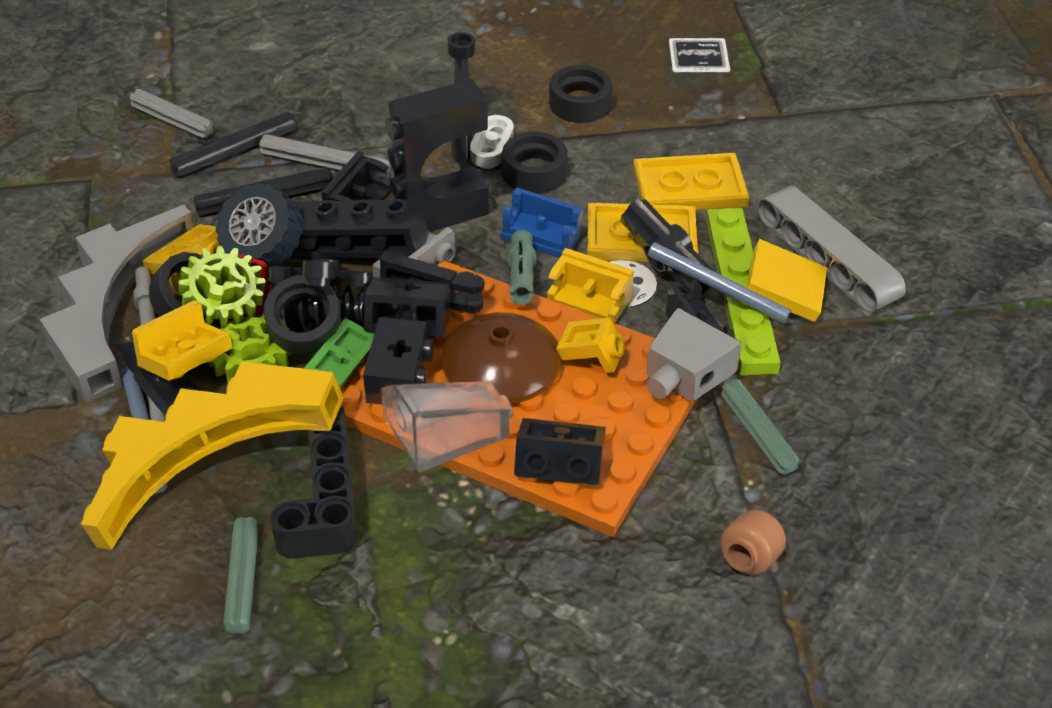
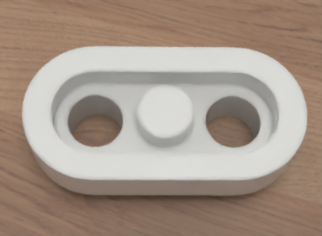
[470,115,514,169]

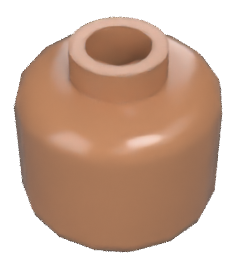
[720,510,786,575]

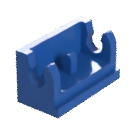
[501,188,583,258]

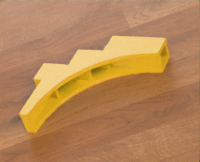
[81,361,344,550]

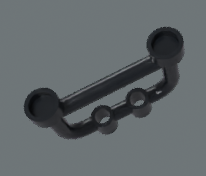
[447,32,475,165]

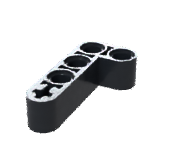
[270,405,357,559]

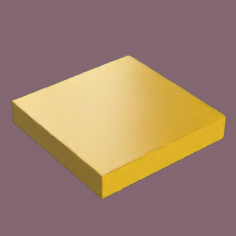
[746,239,828,322]

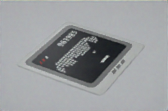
[669,38,730,72]

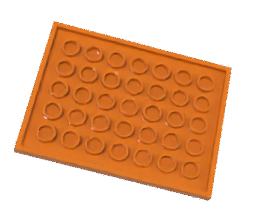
[340,260,697,538]

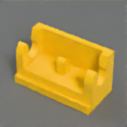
[547,248,634,323]

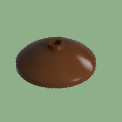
[441,312,561,405]

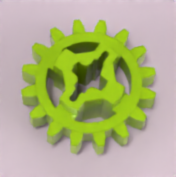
[178,246,265,327]
[208,314,292,382]

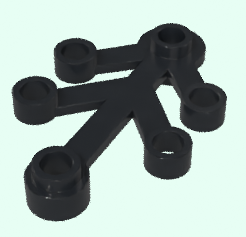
[269,258,373,287]

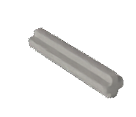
[129,89,214,139]

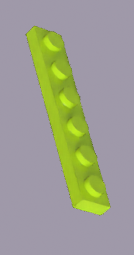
[706,208,781,375]

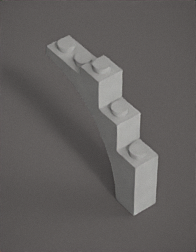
[40,205,193,404]

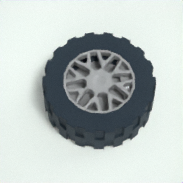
[215,183,303,270]

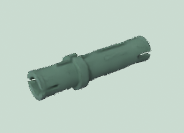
[507,230,537,305]

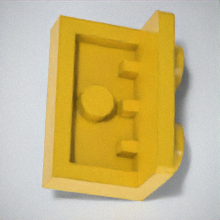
[132,301,232,381]

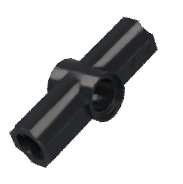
[620,199,715,295]

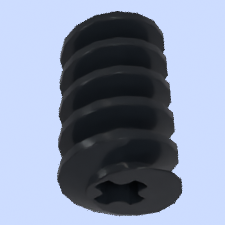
[284,284,367,331]

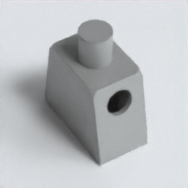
[646,308,741,400]

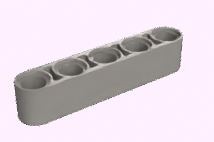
[757,186,906,313]

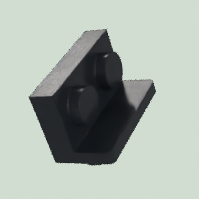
[514,418,606,485]

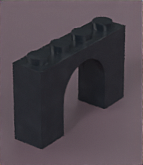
[385,79,489,232]

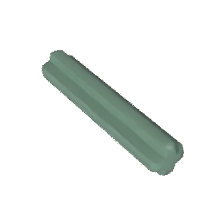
[721,379,799,475]
[223,517,258,634]

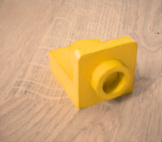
[556,317,625,373]

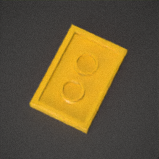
[633,153,749,210]
[587,203,698,262]

